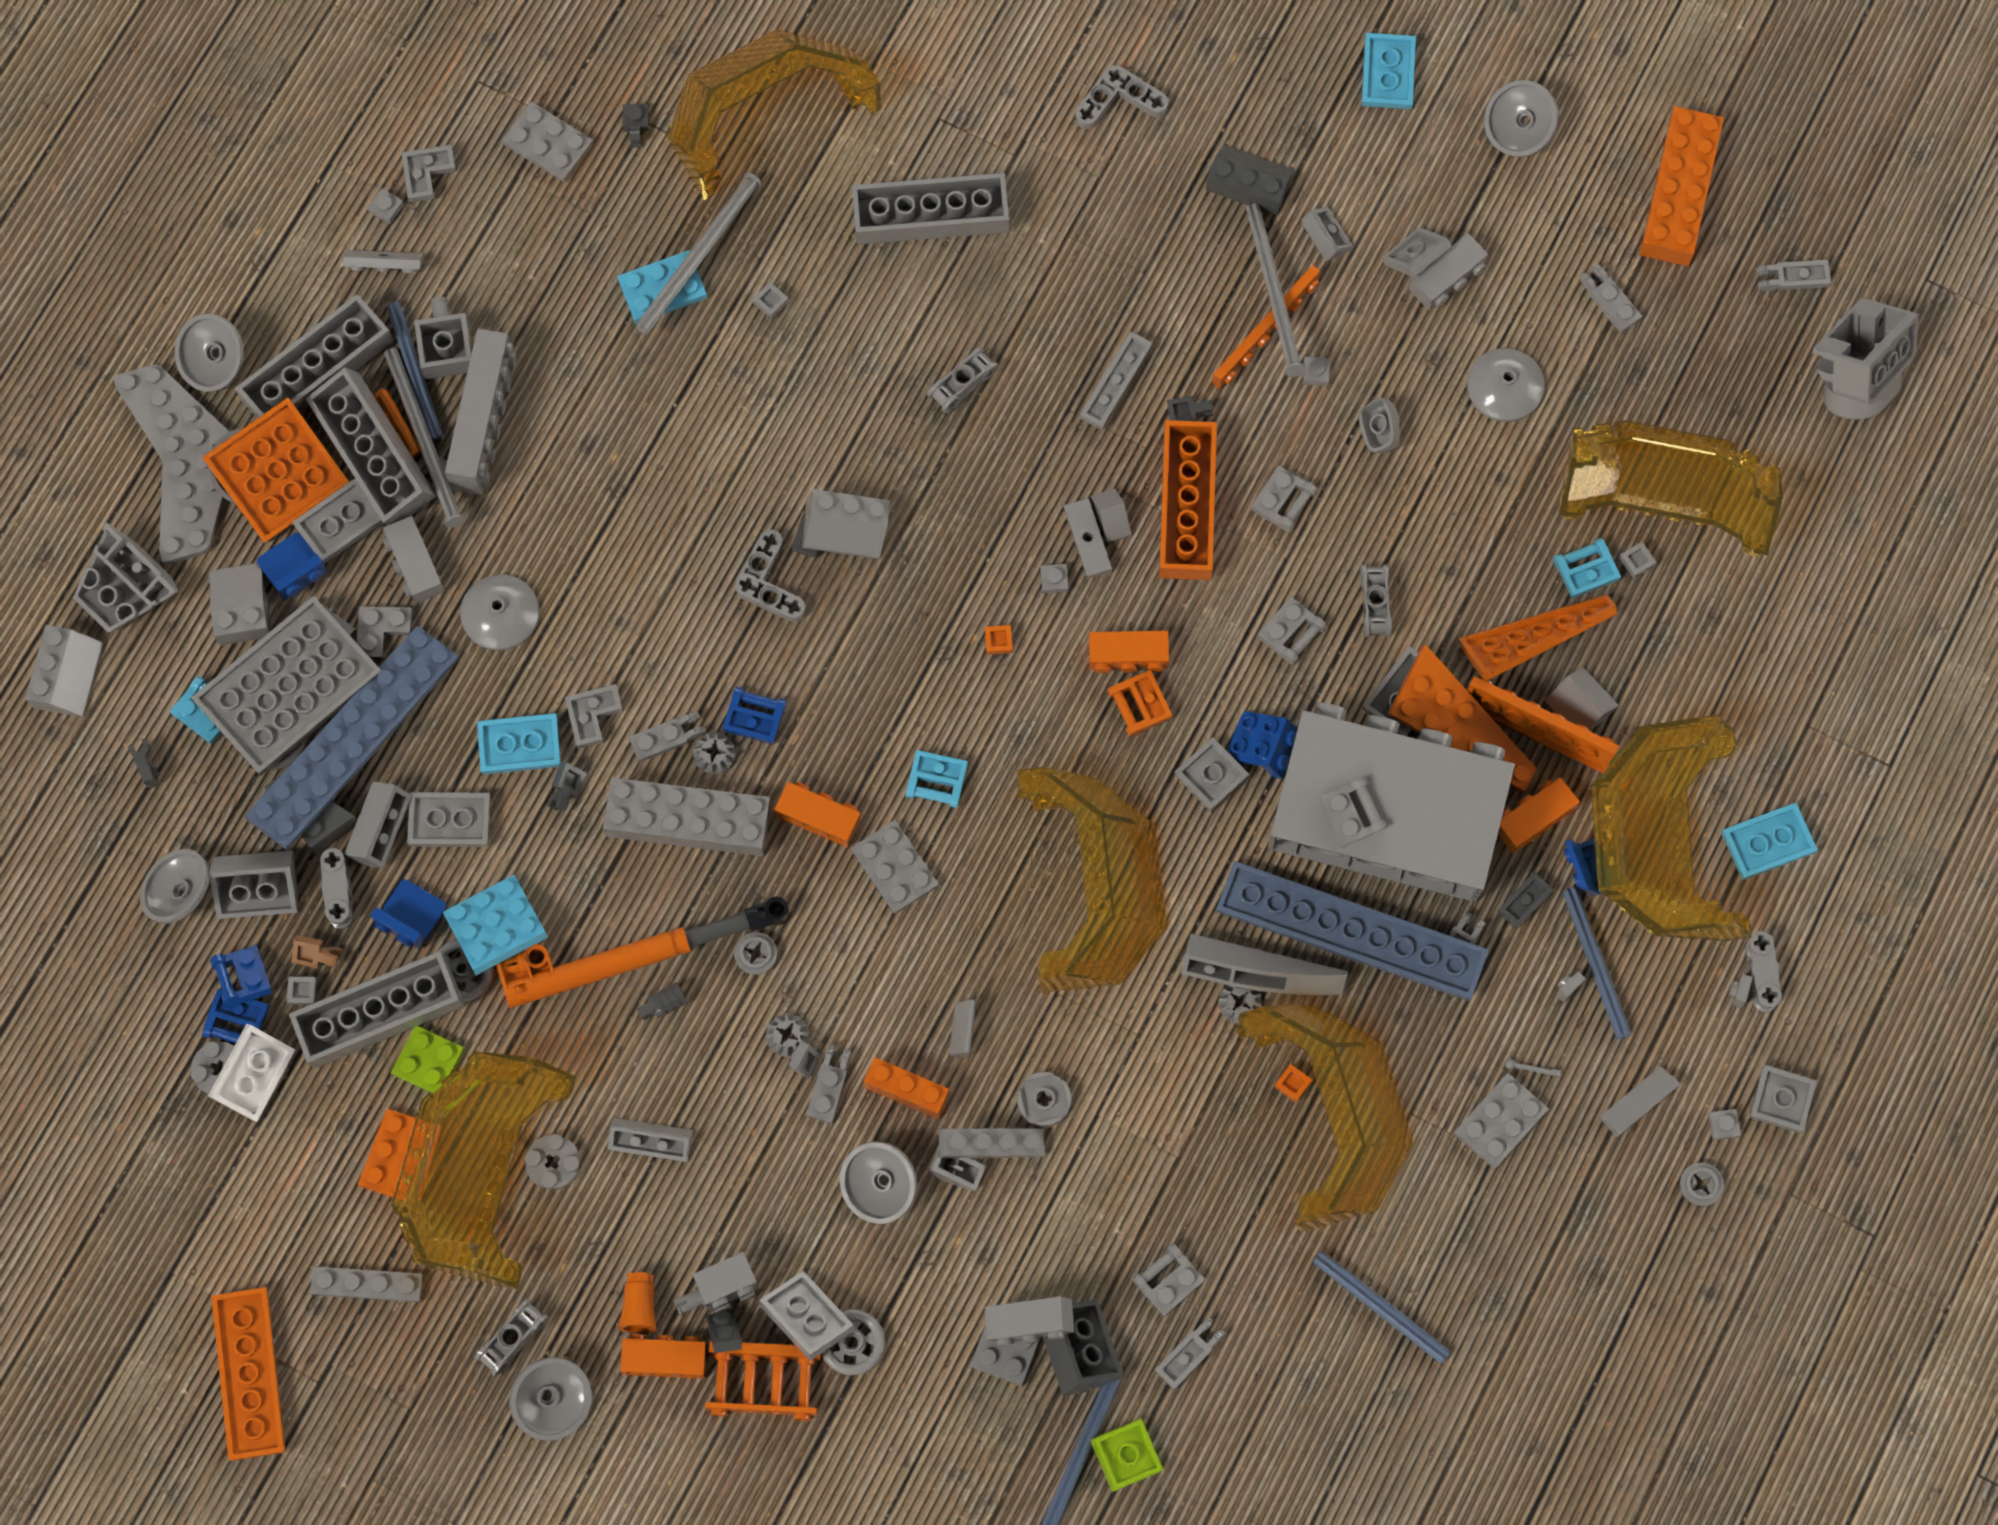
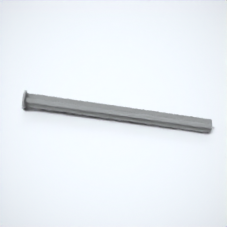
[636,172,762,335]
[1246,203,1306,377]
[384,347,466,528]

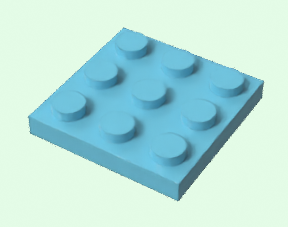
[443,875,548,975]

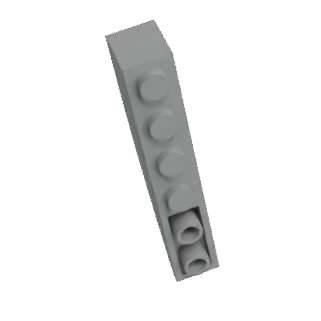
[1181,933,1348,995]

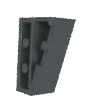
[264,774,357,855]

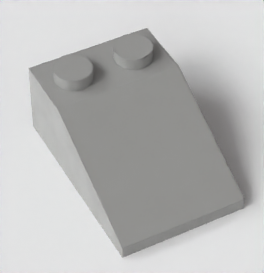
[209,563,271,646]

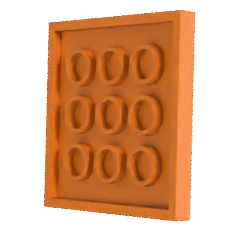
[201,397,349,543]

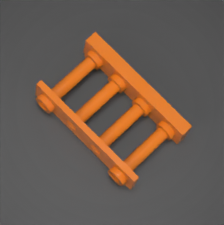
[705,1341,821,1421]

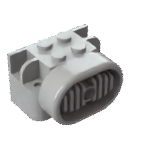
[1812,298,1919,420]

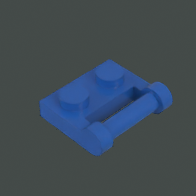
[722,687,787,745]
[210,945,272,1007]
[202,989,270,1043]

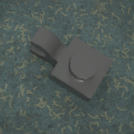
[623,104,649,148]
[1167,396,1213,421]
[128,739,159,789]
[548,762,587,811]

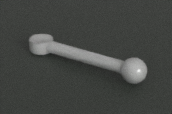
[1505,1059,1562,1078]

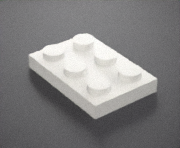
[208,1024,295,1122]

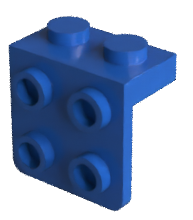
[257,532,328,601]
[1227,711,1298,779]
[1564,834,1625,896]
[370,879,447,950]

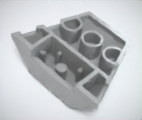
[73,522,179,633]

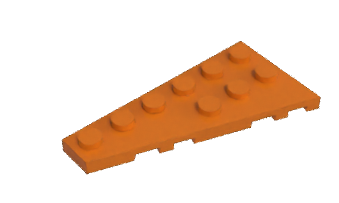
[1459,594,1617,682]
[1387,644,1537,792]

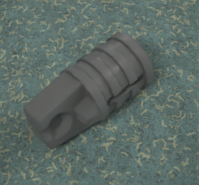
[637,982,688,1020]

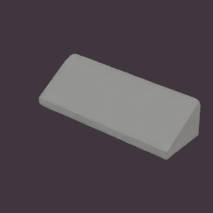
[1599,1066,1680,1138]
[607,1118,693,1162]

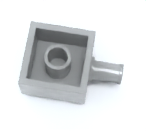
[414,296,473,380]
[673,1252,760,1316]

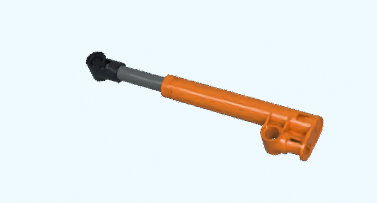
[496,896,790,1009]

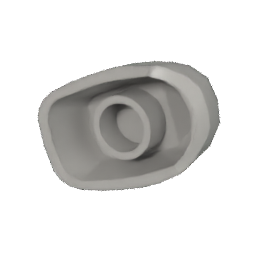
[1359,397,1401,453]

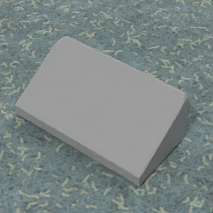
[1301,206,1354,262]
[949,1000,976,1058]

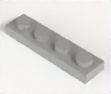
[1080,331,1153,430]
[938,1129,1045,1158]
[310,1266,424,1303]

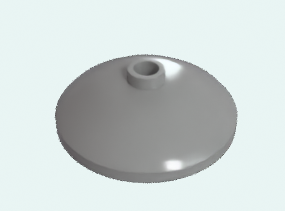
[1484,80,1559,157]
[175,314,244,392]
[1467,348,1545,422]
[460,574,539,651]
[140,849,209,924]
[840,1141,917,1224]
[509,1357,592,1441]

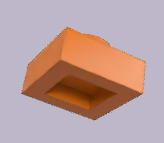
[985,625,1013,655]
[1274,1064,1312,1103]

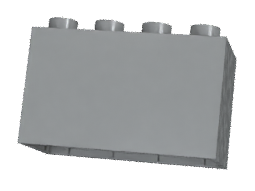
[1268,702,1515,902]

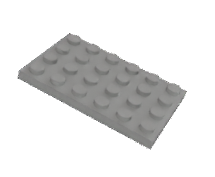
[191,596,381,776]

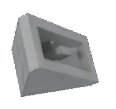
[1090,488,1132,544]
[929,1146,986,1191]

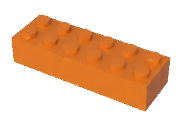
[1639,106,1724,267]
[1159,420,1217,580]

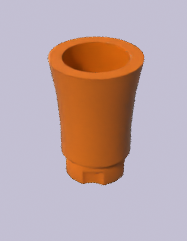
[618,1272,656,1334]

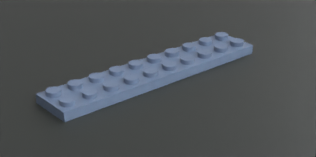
[245,626,458,850]
[1216,861,1489,1001]

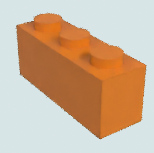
[1089,631,1169,673]
[1498,777,1580,854]
[774,782,861,848]
[863,1057,950,1120]
[620,1334,707,1379]

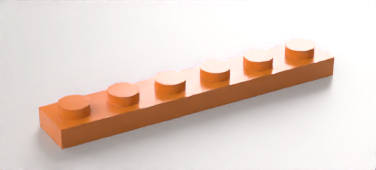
[1212,265,1320,389]

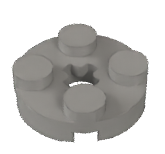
[191,1041,234,1095]
[1017,1072,1071,1127]
[525,1134,580,1190]

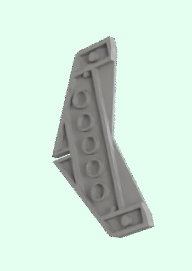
[113,365,229,566]

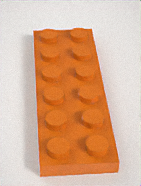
[1467,676,1619,775]
[211,1287,286,1462]

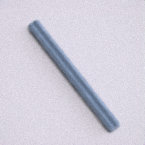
[387,302,443,442]
[1563,887,1631,1039]
[1313,1251,1450,1363]
[1043,1379,1120,1525]

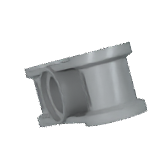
[927,347,999,413]
[1360,564,1392,637]
[320,848,353,929]
[1745,931,1782,1013]
[474,1299,549,1377]

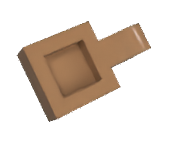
[291,935,342,969]

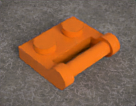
[1107,670,1173,737]

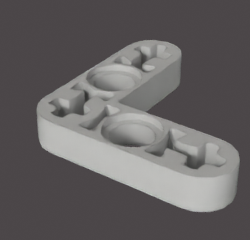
[1075,65,1168,129]
[735,529,806,622]

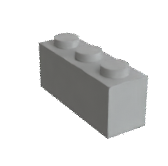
[1409,233,1489,311]
[382,516,445,604]
[344,782,412,868]
[985,1296,1074,1346]

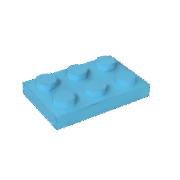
[1361,33,1416,109]
[617,250,707,324]
[477,713,561,775]
[1721,802,1818,881]

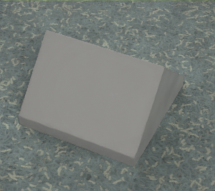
[1544,668,1619,731]

